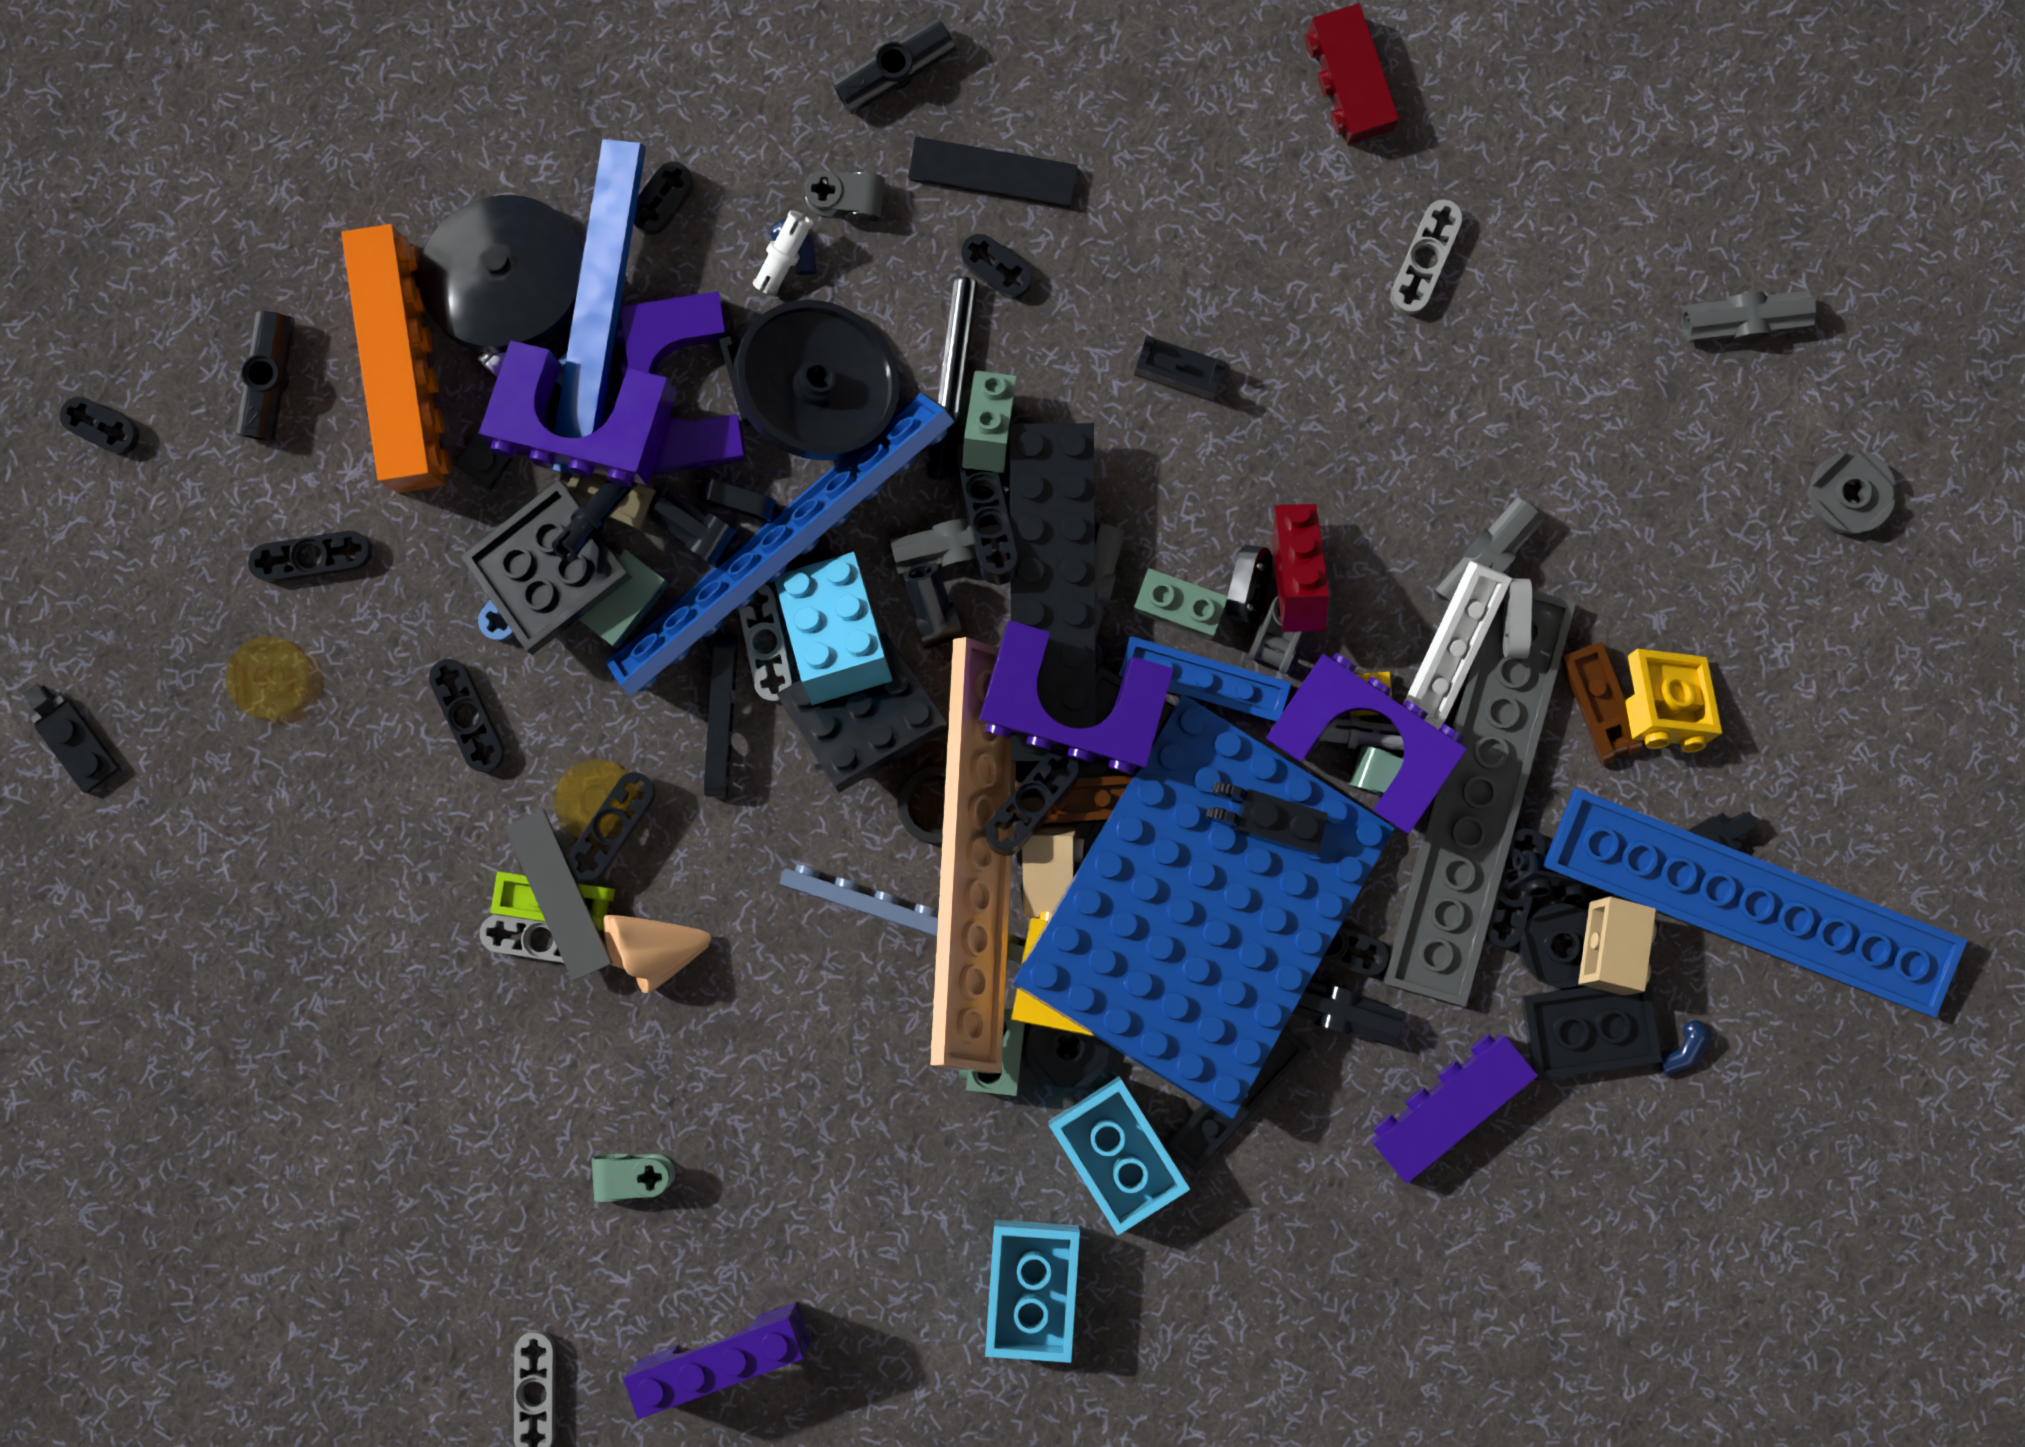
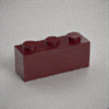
[1305,3,1399,145]
[1272,504,1329,632]

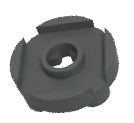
[1807,451,1895,536]

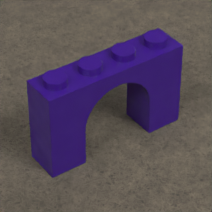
[616,291,747,476]
[479,340,678,487]
[978,620,1174,774]
[1266,653,1467,835]
[623,1301,811,1420]

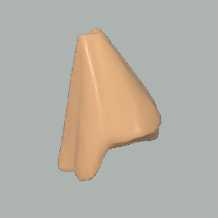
[602,915,711,993]

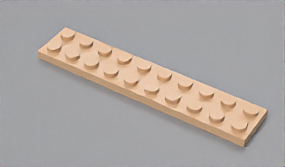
[931,637,1016,1073]

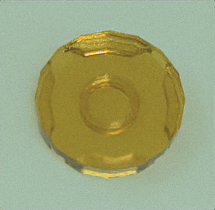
[225,636,311,719]
[554,759,639,842]

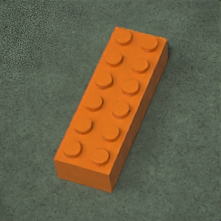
[341,224,451,493]

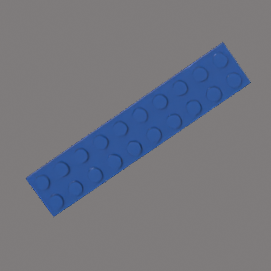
[605,392,954,697]
[1543,787,1968,1018]

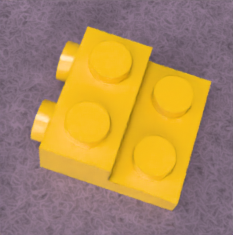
[1625,649,1722,753]

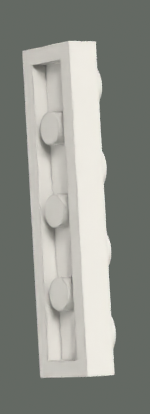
[1402,560,1512,729]

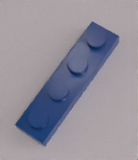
[1118,636,1291,723]

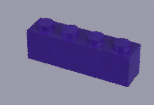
[1369,1033,1538,1184]

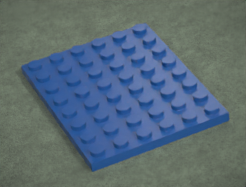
[1011,694,1395,1119]

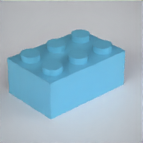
[775,552,893,705]
[1048,1076,1190,1235]
[985,1220,1080,1363]

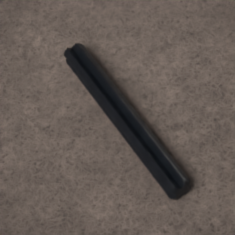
[928,277,978,481]

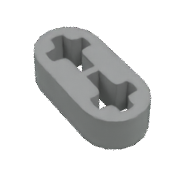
[1503,578,1532,659]

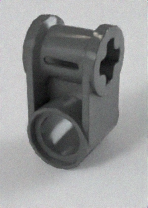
[804,170,885,222]
[1246,596,1301,674]

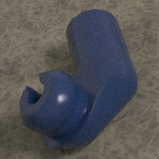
[770,219,816,275]
[1659,1020,1712,1076]

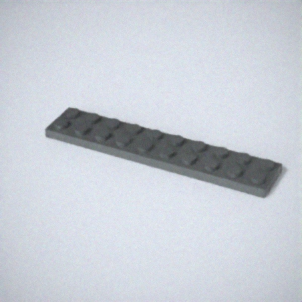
[1382,590,1576,1007]

